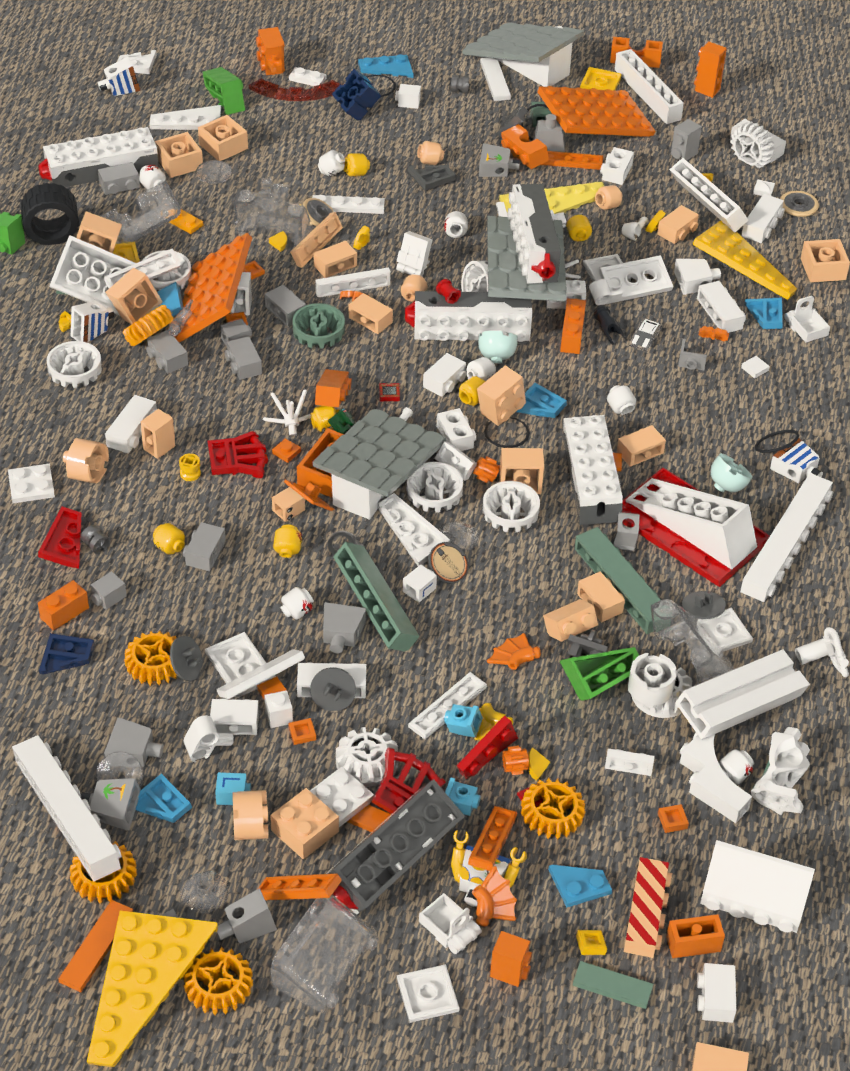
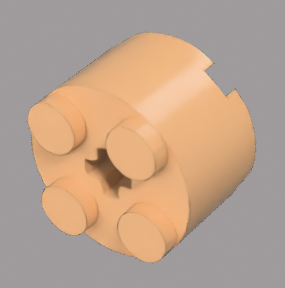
[63,438,109,483]
[232,790,268,840]

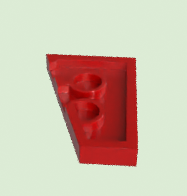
[38,506,82,569]
[456,715,518,779]

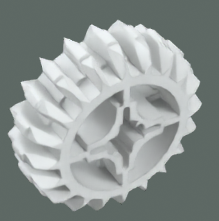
[730,121,775,168]

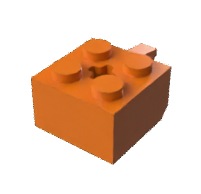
[256,27,285,76]

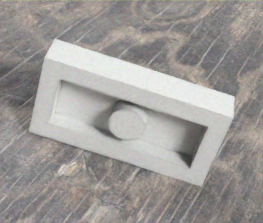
[289,67,326,87]
[435,441,477,481]
[605,749,654,776]

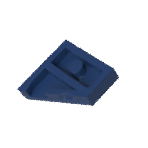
[39,633,95,674]

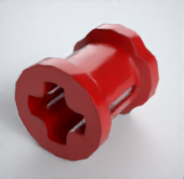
[436,279,461,304]

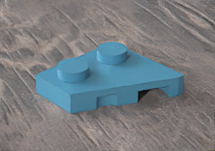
[745,298,783,329]
[516,383,567,418]
[136,773,192,823]
[548,865,612,908]

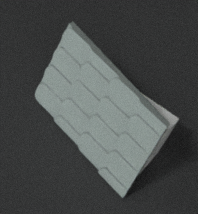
[462,22,584,87]
[487,216,566,301]
[313,409,446,520]

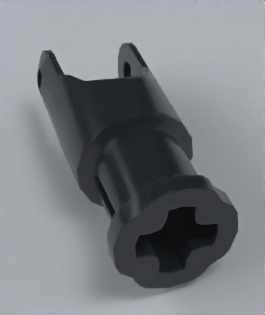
[593,306,626,345]

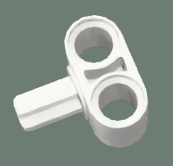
[183,715,234,762]

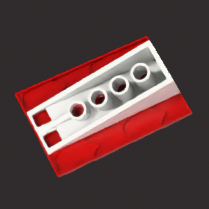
[622,468,770,587]

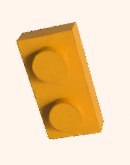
[164,207,204,234]

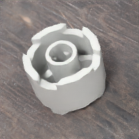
[628,653,676,708]

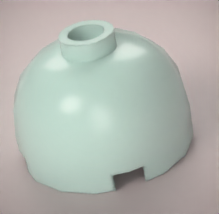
[478,331,518,364]
[710,453,752,492]

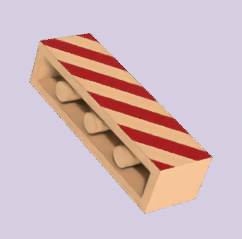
[624,857,672,958]

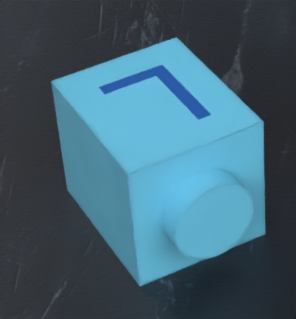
[215,772,251,805]

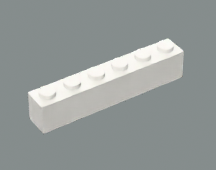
[615,49,684,124]
[669,158,749,232]

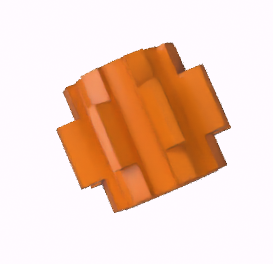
[473,456,500,483]
[502,746,529,775]

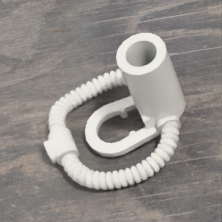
[795,627,849,677]

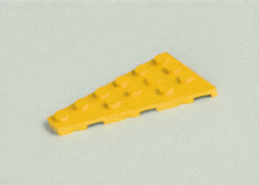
[693,221,797,300]
[87,911,218,1067]

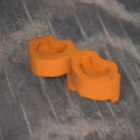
[339,291,369,302]
[699,326,729,341]

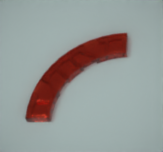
[249,78,340,101]

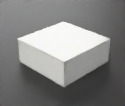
[741,356,770,378]

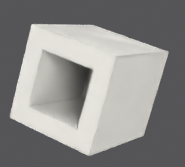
[395,84,421,109]
[403,564,437,603]
[264,690,293,728]

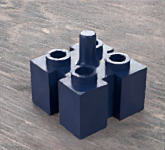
[332,68,381,121]

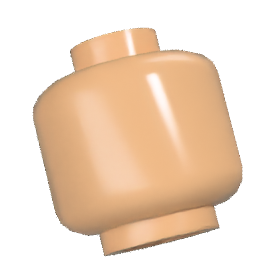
[417,141,444,165]
[595,185,623,210]
[401,274,428,302]

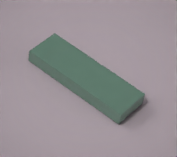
[573,961,654,1009]

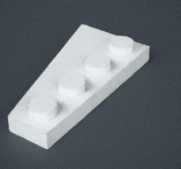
[150,105,221,130]
[378,493,450,566]

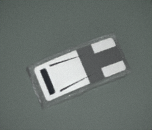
[629,318,662,352]

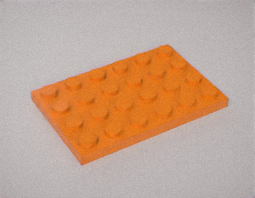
[538,86,656,137]
[172,233,252,343]

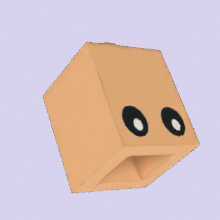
[272,487,306,522]

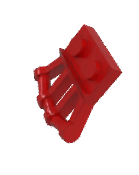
[207,431,268,478]
[372,748,446,814]

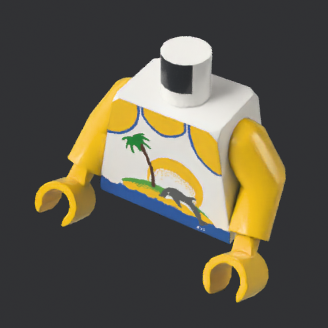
[451,830,527,907]

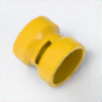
[179,453,201,481]

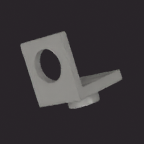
[678,339,707,370]
[613,512,640,551]

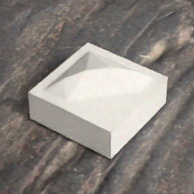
[753,180,775,196]

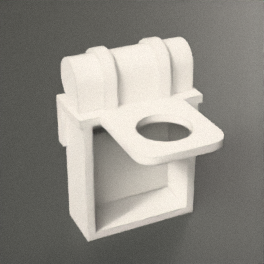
[396,231,433,276]
[784,296,830,343]
[419,893,482,954]

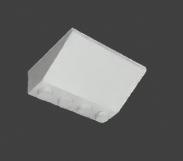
[49,235,136,316]
[700,840,815,933]

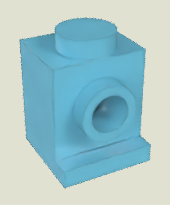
[444,704,483,738]
[445,778,481,816]

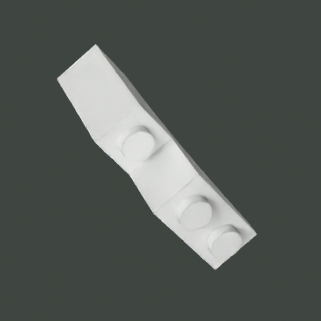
[680,733,752,823]

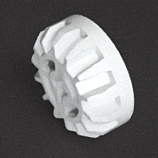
[142,250,191,291]
[461,260,488,292]
[47,341,102,388]
[406,462,463,513]
[482,481,540,533]
[631,667,692,718]
[336,727,399,787]

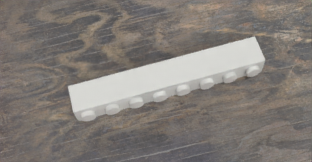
[740,473,834,602]
[12,735,122,881]

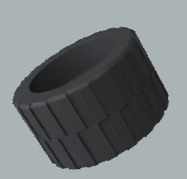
[21,183,79,245]

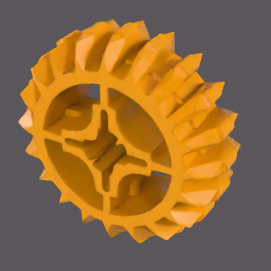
[123,305,174,346]
[124,630,177,686]
[521,777,585,840]
[70,841,137,904]
[184,946,253,1015]

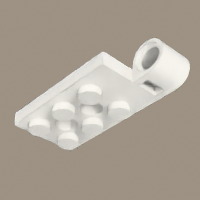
[589,255,673,305]

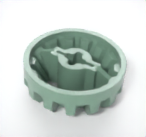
[292,303,345,349]

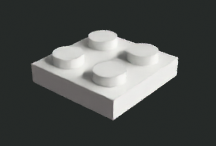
[8,464,55,503]
[310,767,374,827]

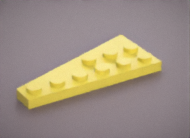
[499,182,604,214]

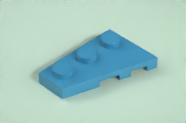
[358,54,413,78]

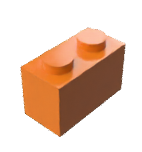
[38,580,89,631]
[666,914,725,958]
[490,931,532,987]

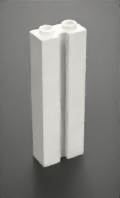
[675,649,810,740]

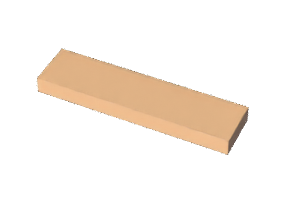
[290,212,343,268]

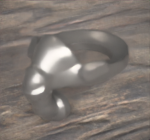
[327,531,364,555]

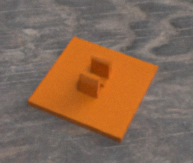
[284,479,334,511]

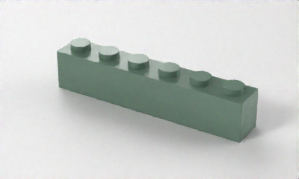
[575,527,671,634]
[333,542,420,652]

